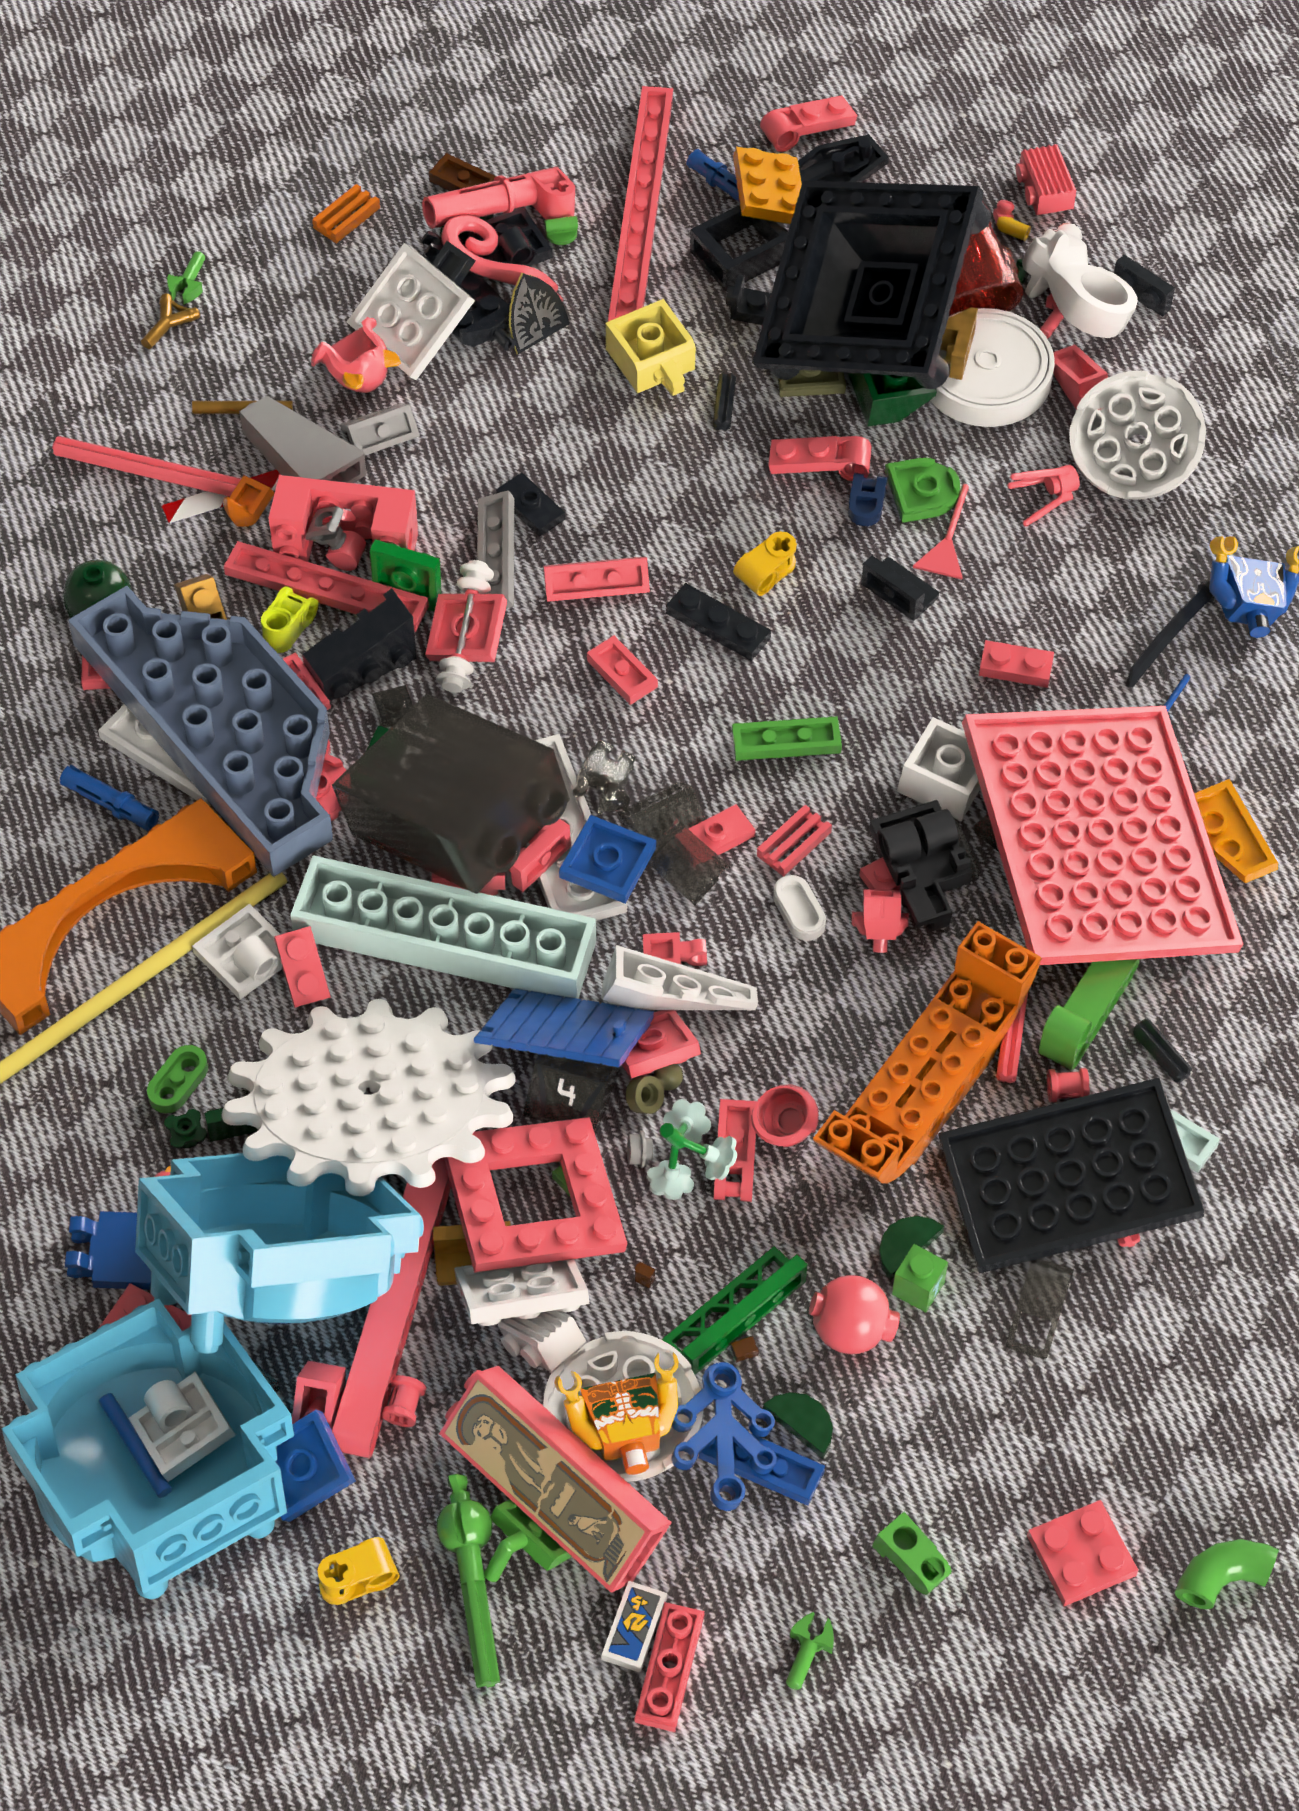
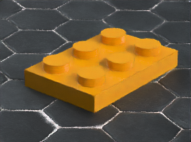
[733,146,802,224]

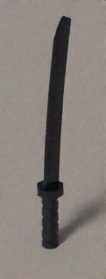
[1126,581,1216,688]

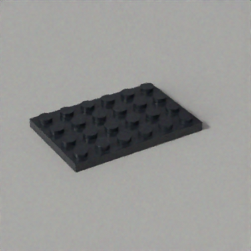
[938,1078,1205,1274]

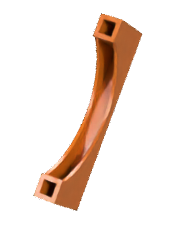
[0,798,257,1035]

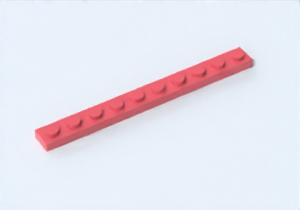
[608,86,673,322]

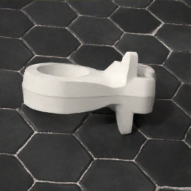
[1022,223,1138,338]

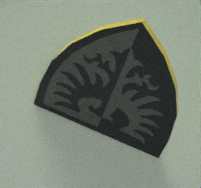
[509,273,570,354]

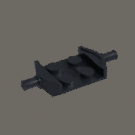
[422,254,516,351]

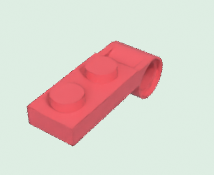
[760,96,857,152]
[768,436,872,481]

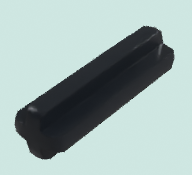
[713,372,736,431]
[1133,1019,1192,1083]

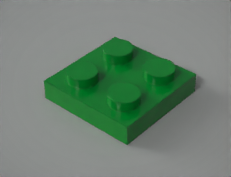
[370,539,442,612]

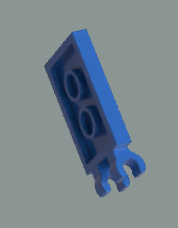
[65,1211,151,1290]

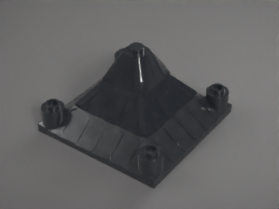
[752,181,991,389]

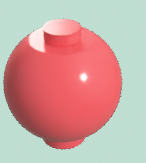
[809,1275,900,1354]

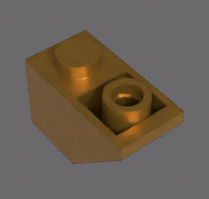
[174,574,227,620]

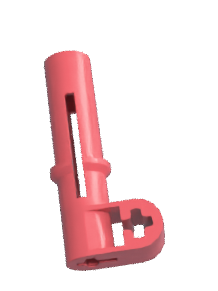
[422,167,575,229]

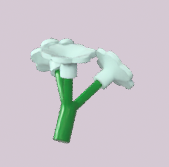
[647,1099,737,1200]

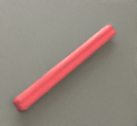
[52,436,241,497]

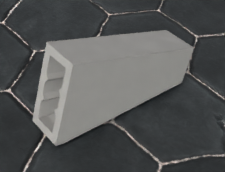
[239,396,366,483]

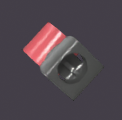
[305,506,366,571]

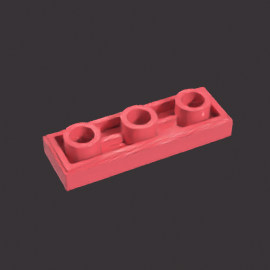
[635,1602,705,1732]

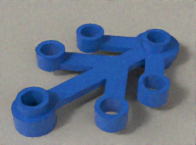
[671,1362,777,1511]

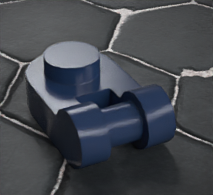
[848,473,888,526]

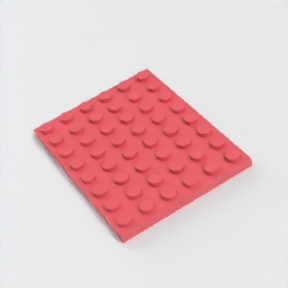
[962,706,1243,965]

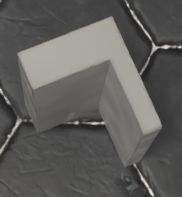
[340,403,420,455]

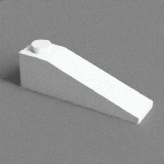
[602,945,758,1010]

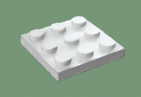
[347,243,475,380]
[454,1259,589,1326]

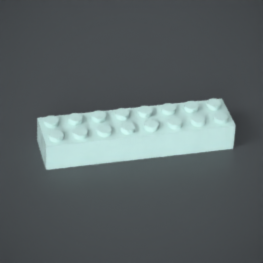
[290,855,596,999]

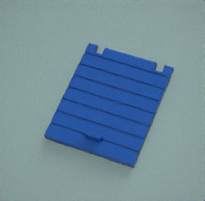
[474,989,654,1067]

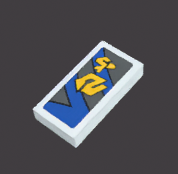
[601,1581,667,1673]

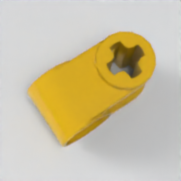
[733,531,797,596]
[317,1537,400,1605]

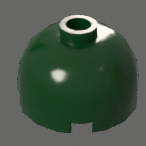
[63,559,132,618]

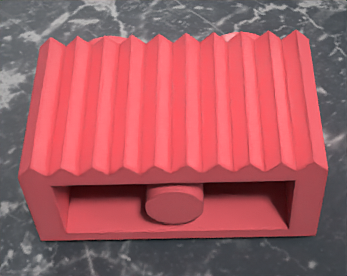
[1016,144,1076,215]

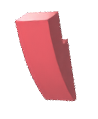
[1053,344,1108,410]

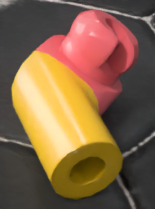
[993,200,1031,241]

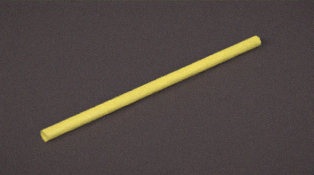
[0,872,287,1084]

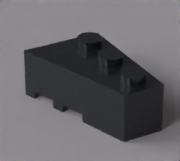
[302,588,417,701]

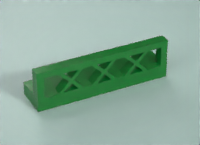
[662,1246,808,1375]

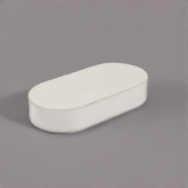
[773,875,826,941]

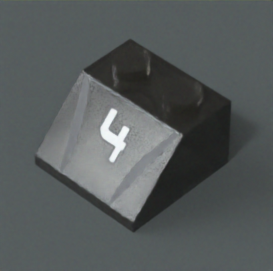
[523,1054,619,1135]

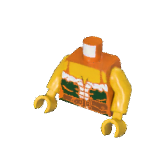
[554,1352,679,1475]

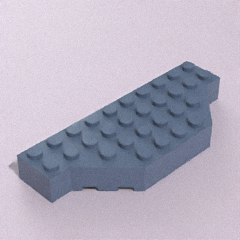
[68,586,333,877]

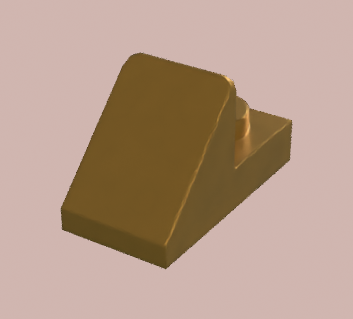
[940,307,978,380]

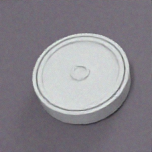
[930,308,1055,427]

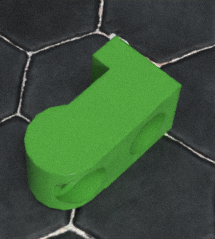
[872,1512,952,1595]

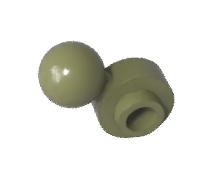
[626,1064,683,1114]

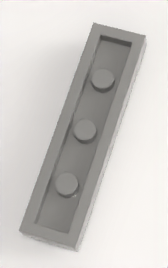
[477,490,514,609]

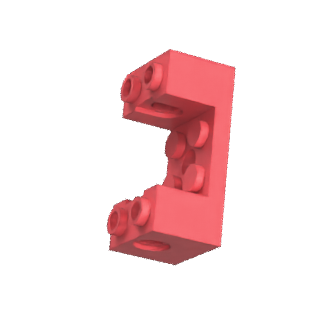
[268,475,418,562]

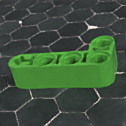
[1039,959,1139,1071]

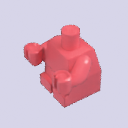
[851,889,909,953]

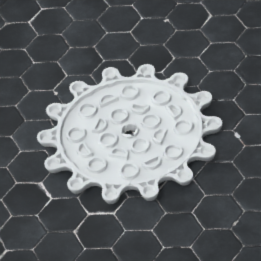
[222,999,515,1196]

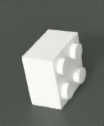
[897,717,980,821]

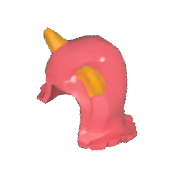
[311,317,401,393]

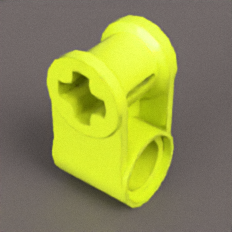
[261,586,318,653]

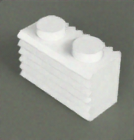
[498,1310,587,1373]

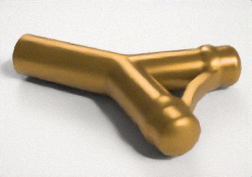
[141,293,200,349]

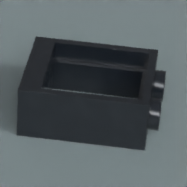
[690,205,788,292]

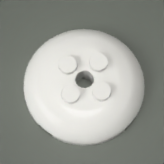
[1069,371,1206,500]
[543,1331,703,1482]

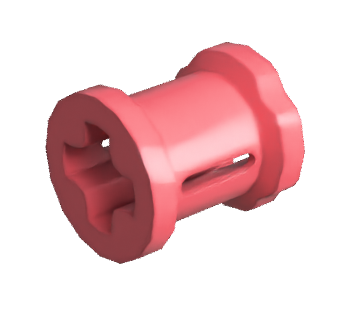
[1047,1068,1090,1103]
[382,1375,427,1427]

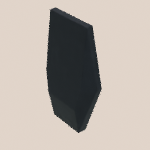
[798,134,889,183]

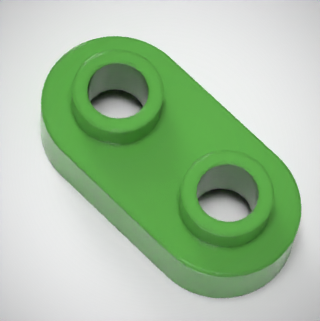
[147,1045,208,1113]

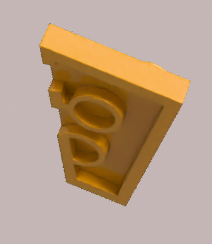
[1194,779,1278,883]

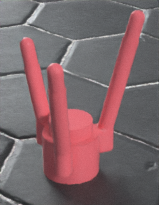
[1007,465,1080,526]

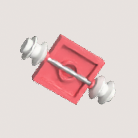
[425,560,507,693]

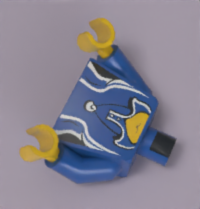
[1209,536,1299,638]

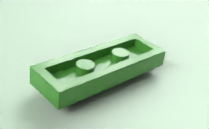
[732,716,842,761]

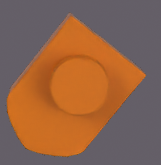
[223,475,275,527]

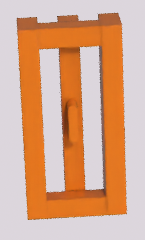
[312,184,380,244]

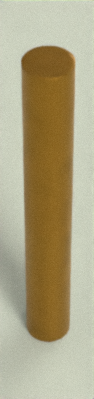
[192,401,293,414]

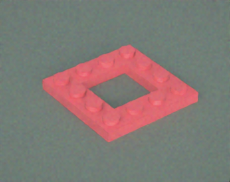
[444,1117,627,1273]

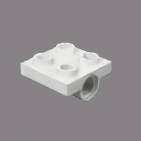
[192,904,282,1000]
[129,1372,236,1482]

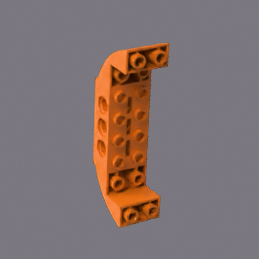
[813,921,1042,1184]

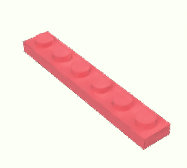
[224,541,429,632]

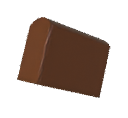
[635,1262,655,1288]
[730,1336,759,1363]

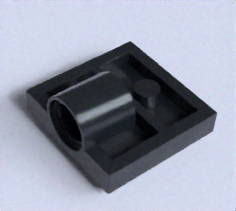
[466,206,553,267]

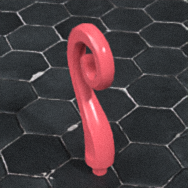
[441,215,563,301]

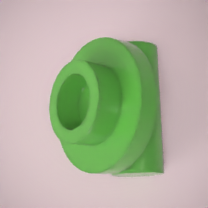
[544,216,578,245]

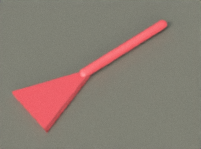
[913,484,969,580]

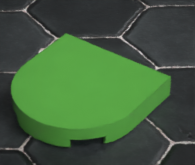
[885,458,960,523]

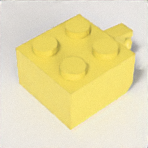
[606,299,696,396]

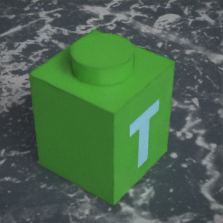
[892,1244,948,1313]

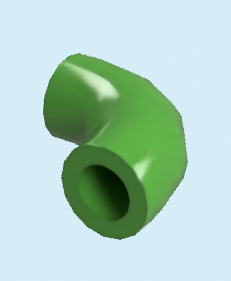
[1175,1539,1279,1609]

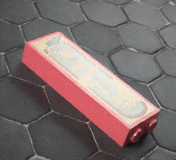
[439,1366,672,1593]

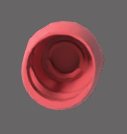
[751,1084,819,1147]

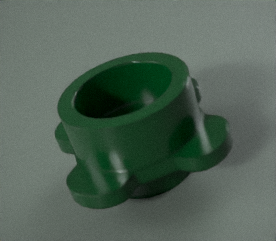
[164,1109,207,1149]

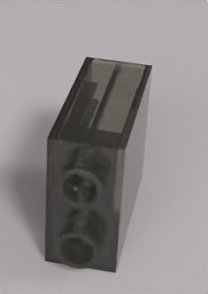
[332,694,570,894]

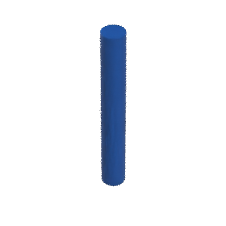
[99,1393,172,1498]

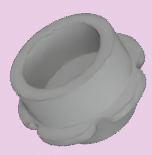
[627,1130,653,1168]

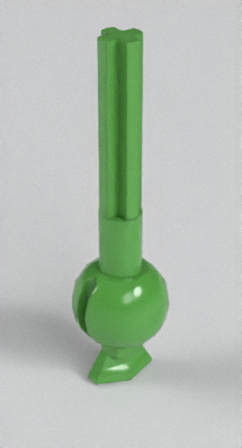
[436,1474,500,1688]

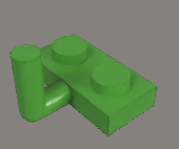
[484,1499,572,1582]

